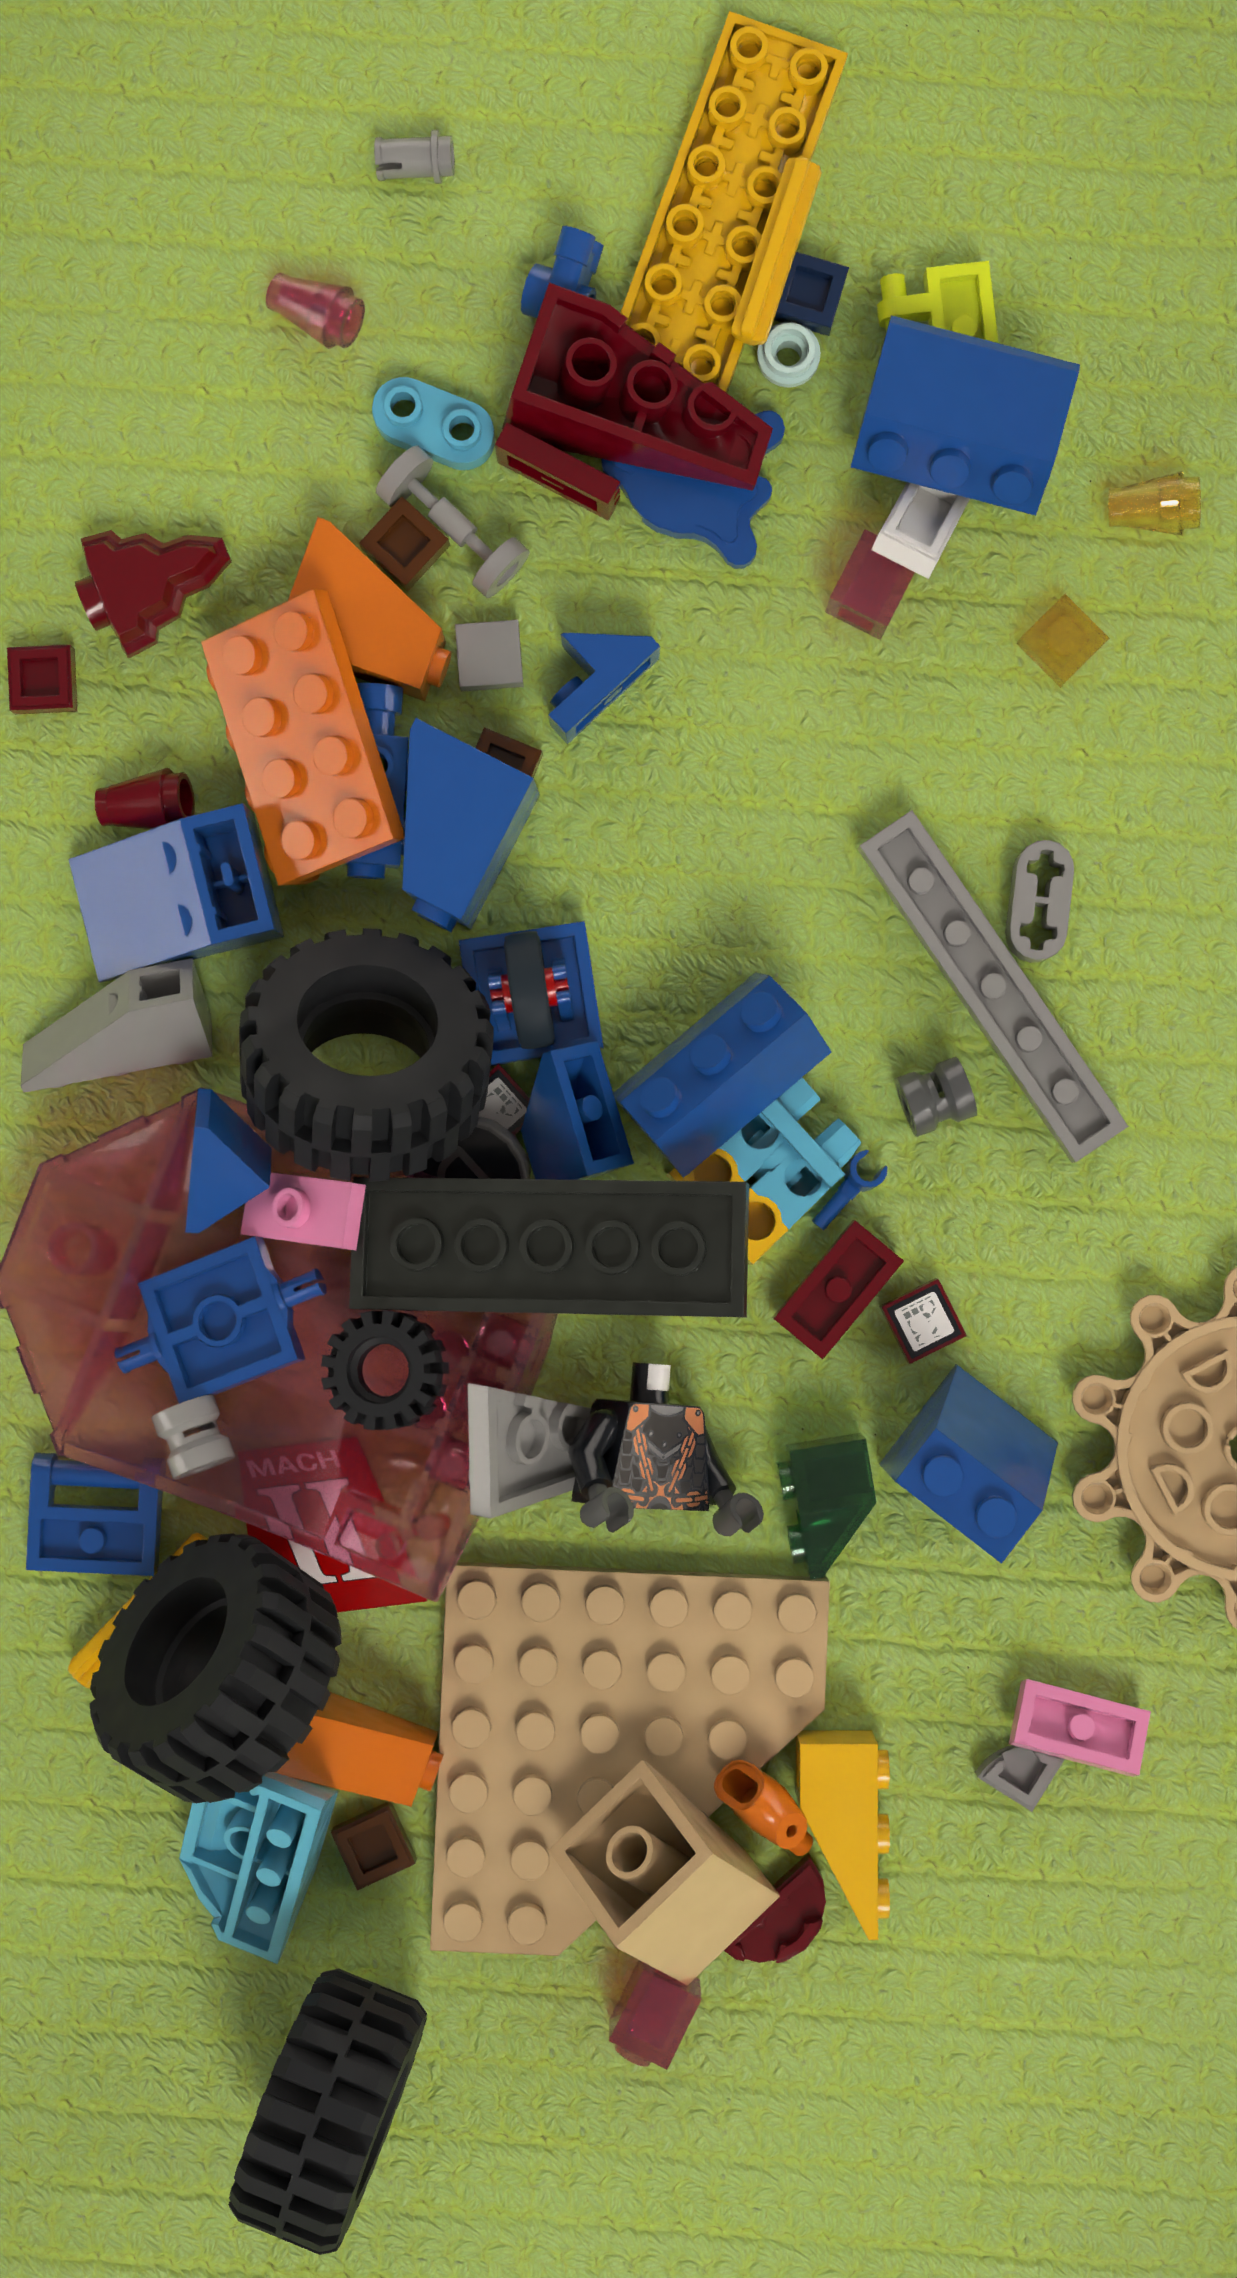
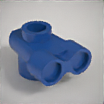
[521,226,604,318]

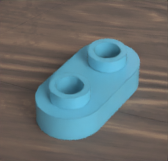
[372,377,495,470]

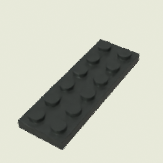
[349,1177,749,1318]

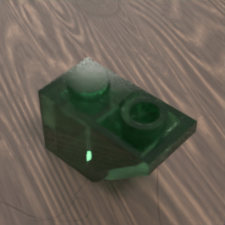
[776,1433,876,1579]

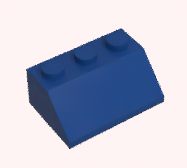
[851,315,1080,516]
[613,972,831,1178]

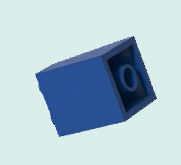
[402,718,540,933]
[879,1364,1058,1564]

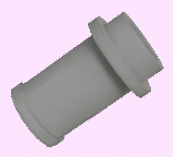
[374,130,455,184]

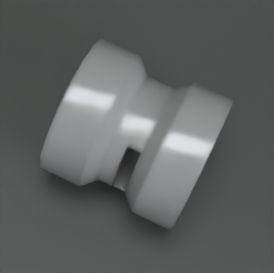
[151,1394,236,1480]

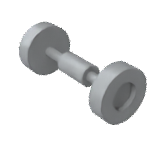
[376,445,530,598]

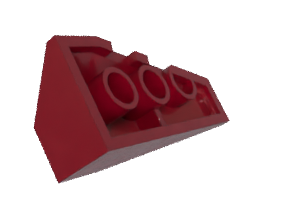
[502,282,773,491]

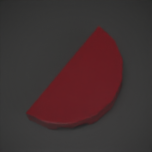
[724,1853,826,1963]

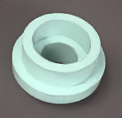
[757,322,821,388]

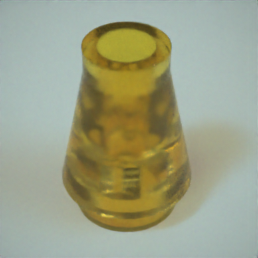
[1108,471,1201,536]

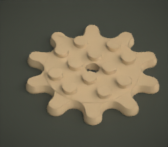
[1072,1267,1237,1629]

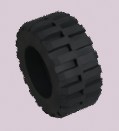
[239,928,494,1182]
[89,1533,342,1804]
[228,1969,427,2255]

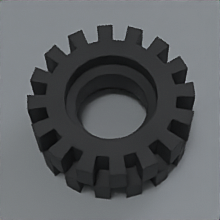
[321,1310,449,1431]

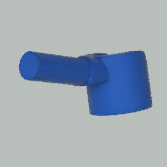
[812,1150,887,1231]

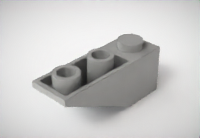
[21,958,212,1093]

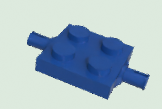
[114,1236,327,1403]

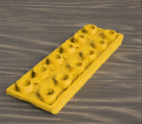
[620,11,848,393]

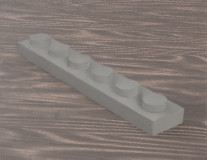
[857,810,1129,1163]

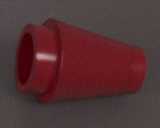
[94,768,195,829]

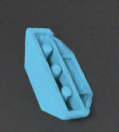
[179,1772,338,1964]

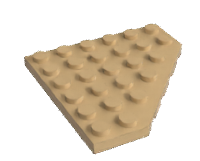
[430,1561,830,1956]

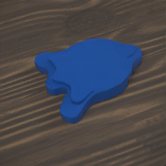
[601,411,785,569]

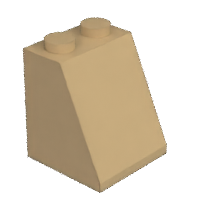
[548,1760,780,1986]

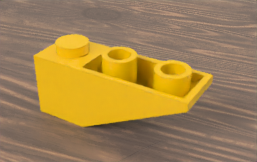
[796,1730,890,1940]

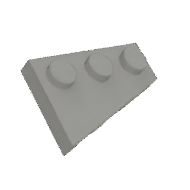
[468,1383,591,1519]

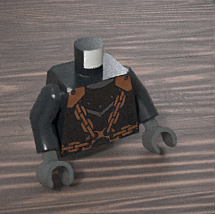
[568,1362,764,1536]

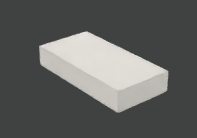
[871,482,970,579]

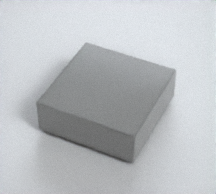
[455,620,524,692]

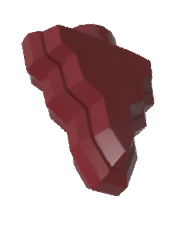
[75,530,232,658]

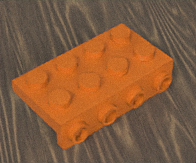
[201,589,405,886]

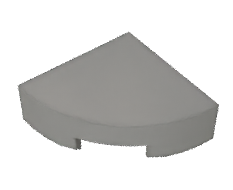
[975,1745,1065,1812]

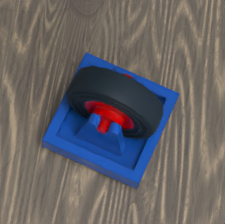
[459,921,604,1066]

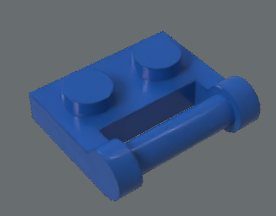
[26,1452,166,1576]

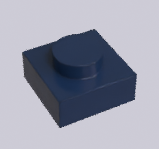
[774,252,849,336]

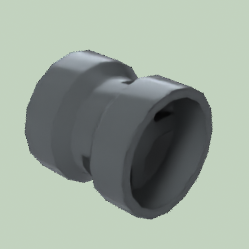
[895,1057,977,1137]

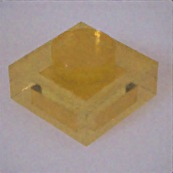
[1016,594,1110,688]

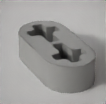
[1005,840,1074,963]

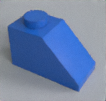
[521,1041,634,1180]

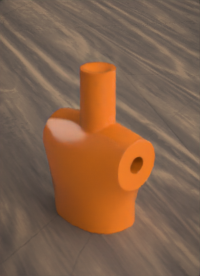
[714,1760,813,1856]

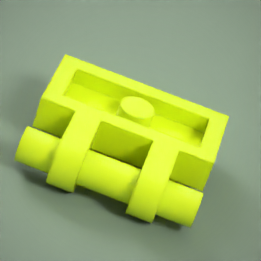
[877,261,999,343]

